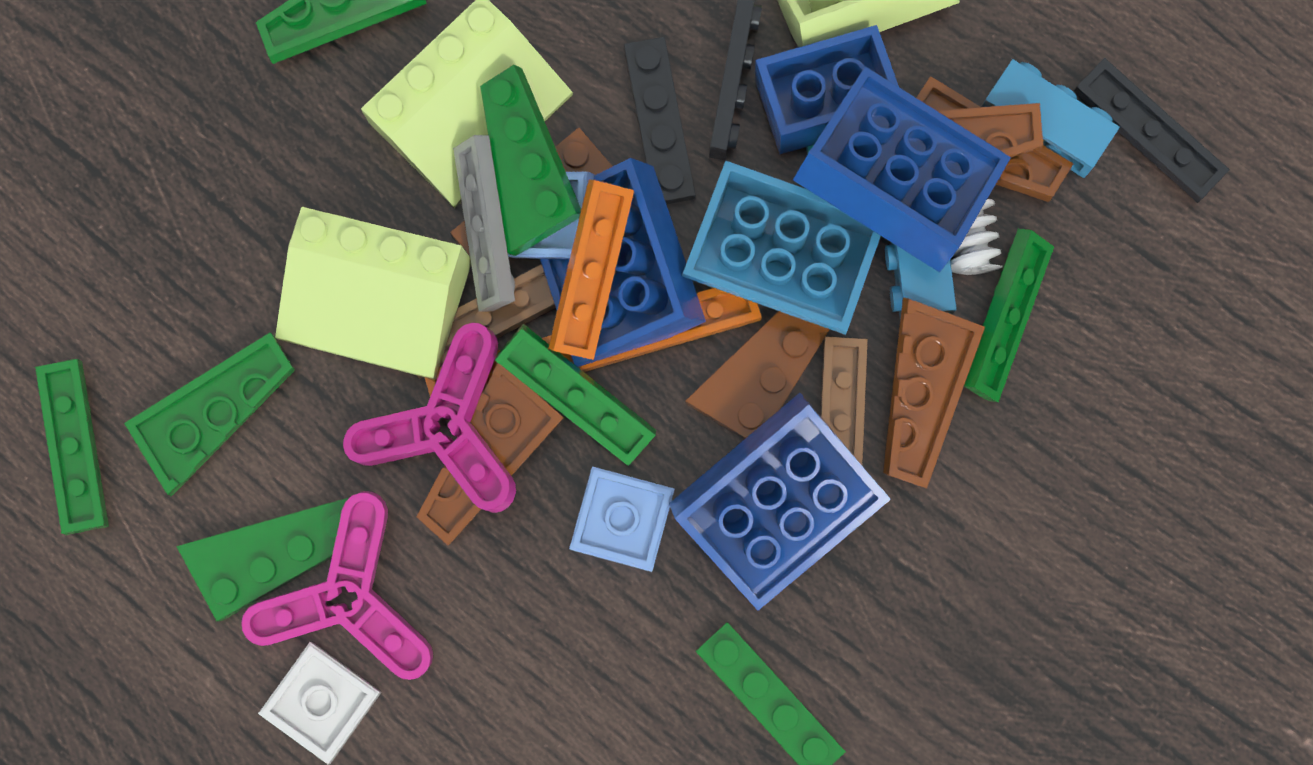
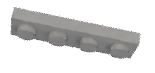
[453,135,515,312]

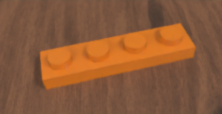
[548,179,634,360]

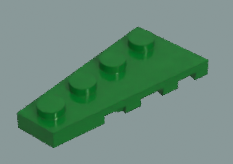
[256,0,427,64]
[480,65,581,256]
[124,332,295,496]
[176,498,349,622]

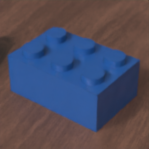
[755,25,899,154]

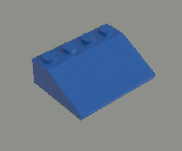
[793,66,1011,272]
[540,158,706,367]
[669,393,891,610]

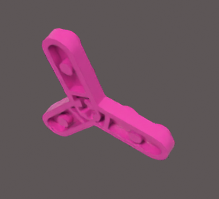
[343,323,516,513]
[241,491,433,680]

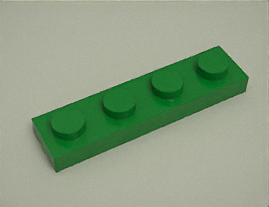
[964,228,1054,402]
[495,324,656,466]
[35,359,109,535]
[695,622,846,765]

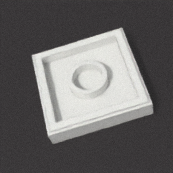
[258,642,381,764]

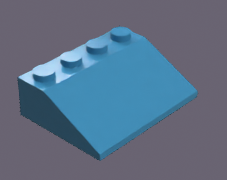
[682,161,881,335]

